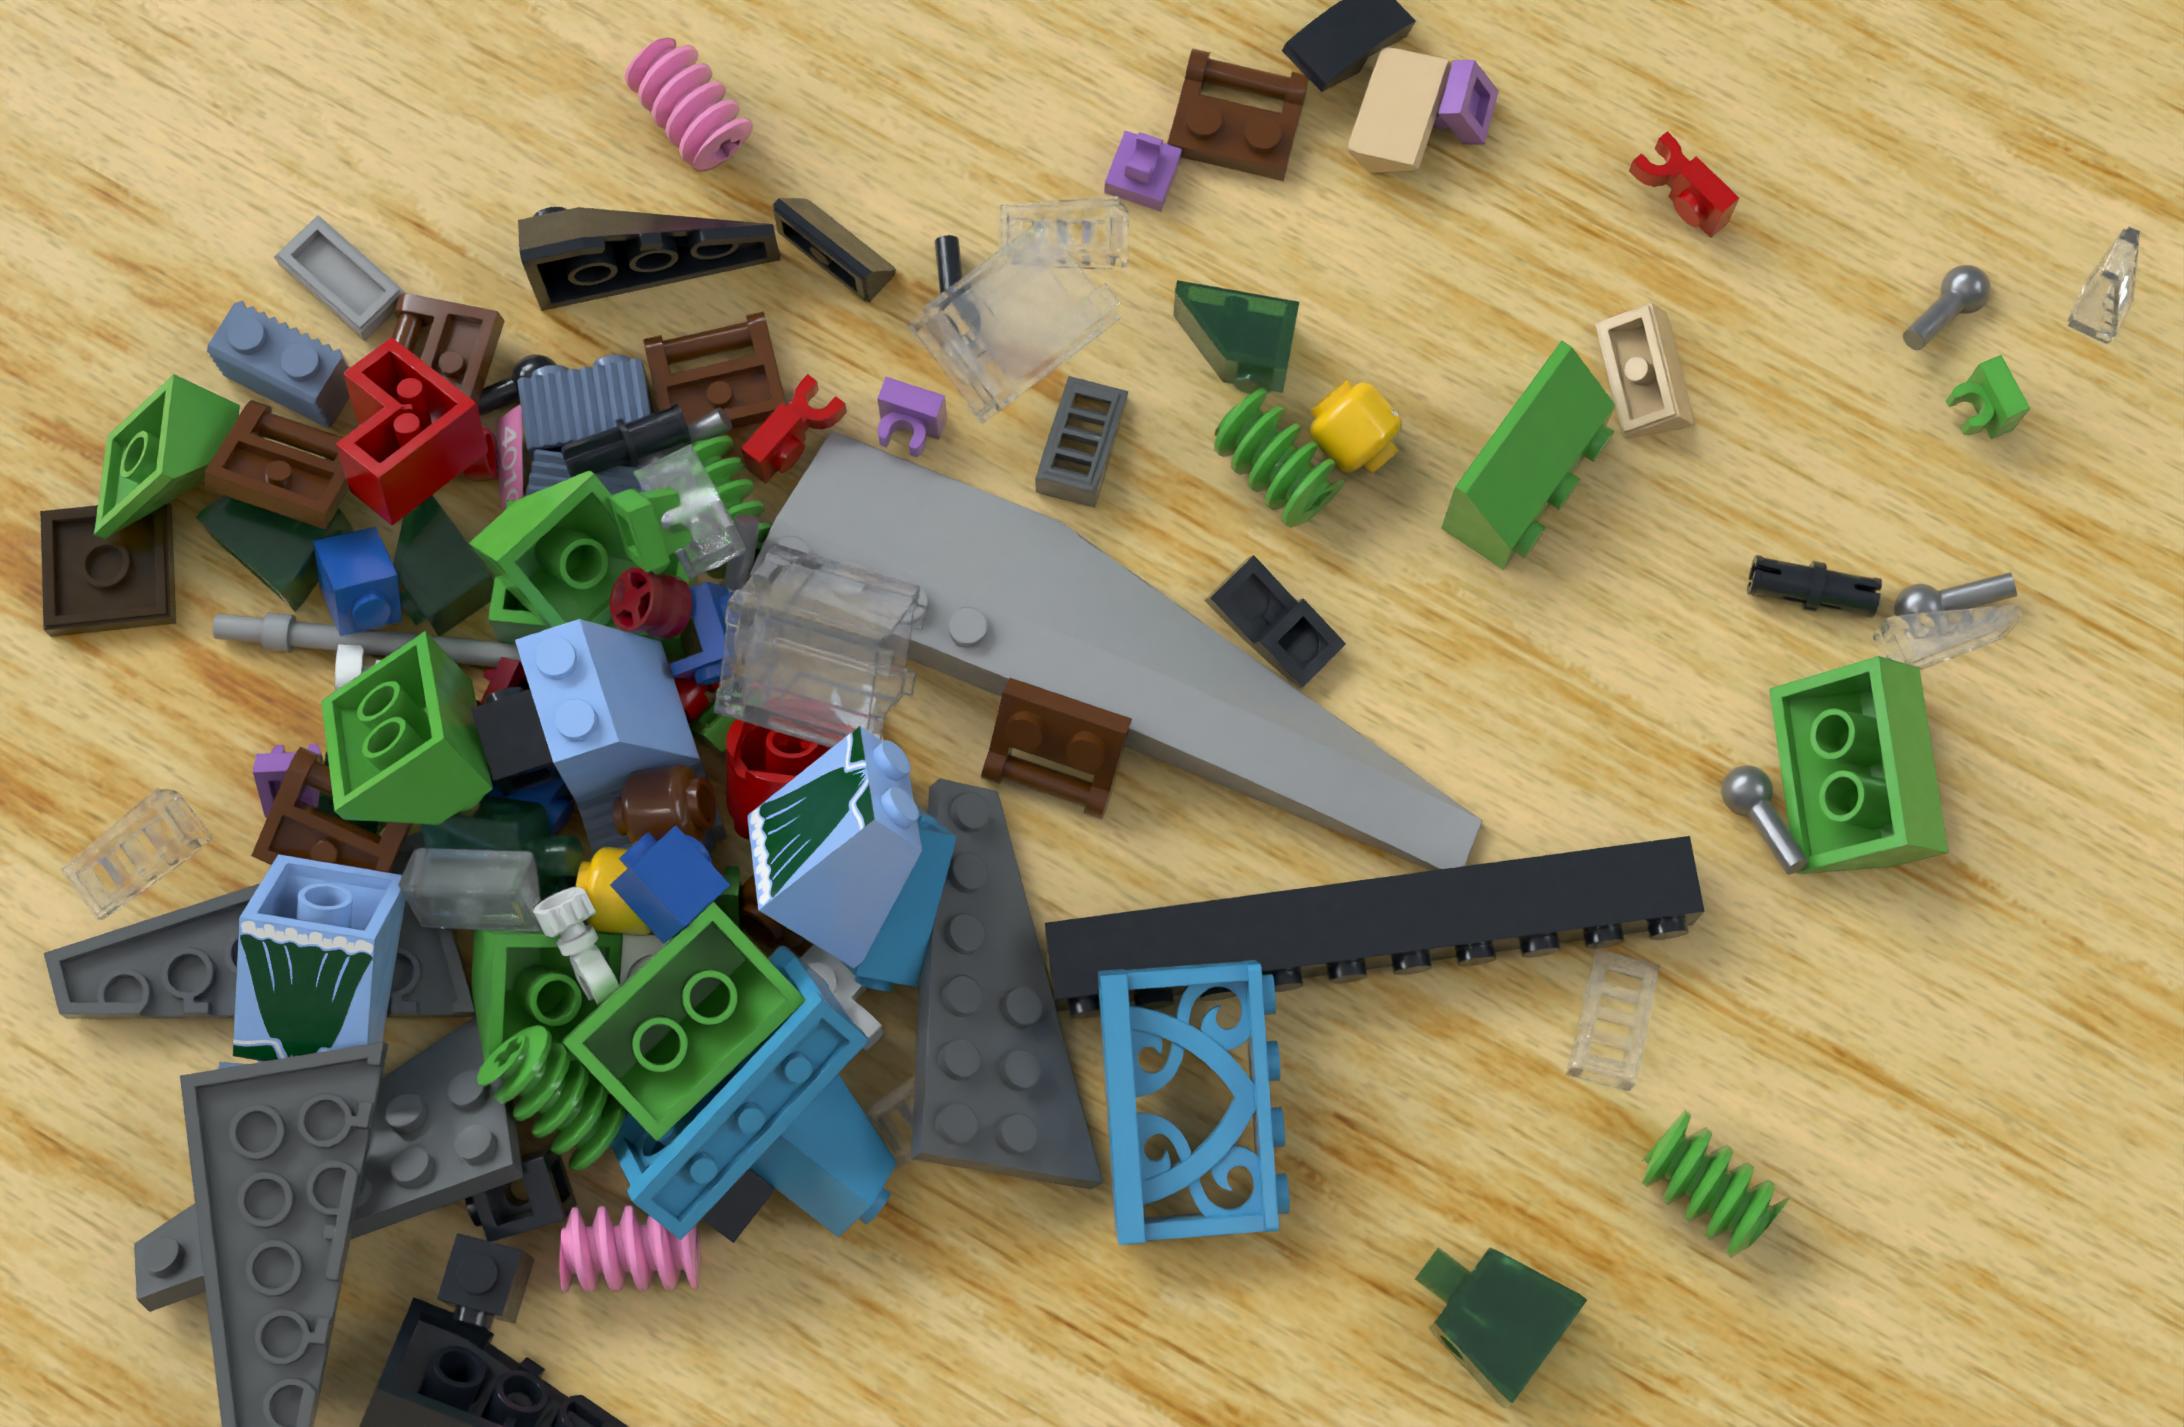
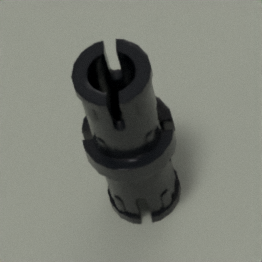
[1747,555,1882,618]

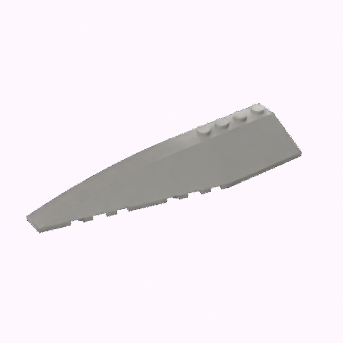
[749,431,1483,871]

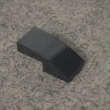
[1281,0,1416,92]
[1204,555,1346,688]

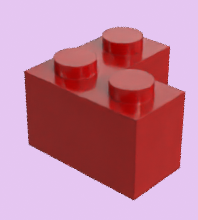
[336,337,488,526]

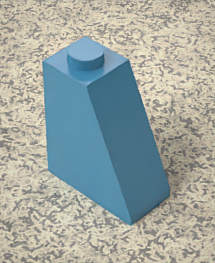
[840,805,957,991]
[750,1074,897,1237]

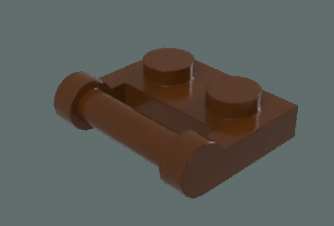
[1167,48,1309,181]
[392,294,505,406]
[643,311,787,429]
[204,400,349,530]
[981,678,1132,819]
[251,747,414,873]

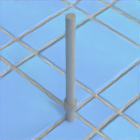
[213,612,522,667]

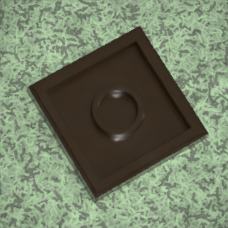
[40,503,176,637]

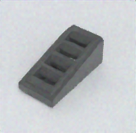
[1035,376,1128,508]

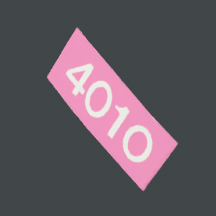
[497,404,524,513]

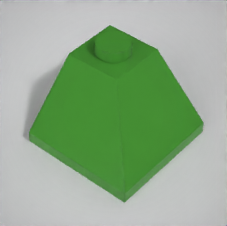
[94,374,240,539]
[469,471,668,629]
[471,924,623,1062]

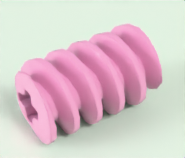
[624,37,753,171]
[559,1206,701,1293]

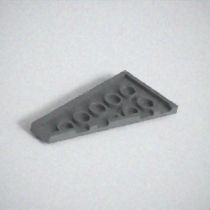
[911,778,1102,1190]
[44,831,476,1019]
[134,1016,524,1312]
[180,1042,388,1427]

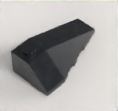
[518,207,781,311]
[359,1297,629,1427]

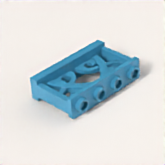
[609,946,869,1240]
[1097,960,1290,1245]

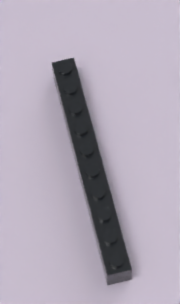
[1045,836,1705,1019]

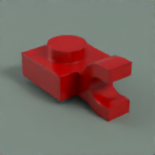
[1629,131,1739,238]
[741,374,847,484]

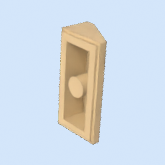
[1347,48,1452,173]
[1595,302,1695,439]

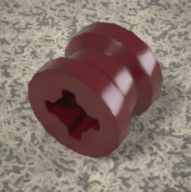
[609,567,693,639]

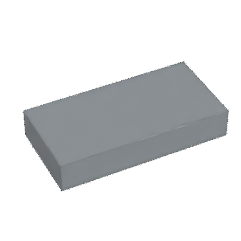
[274,215,405,341]

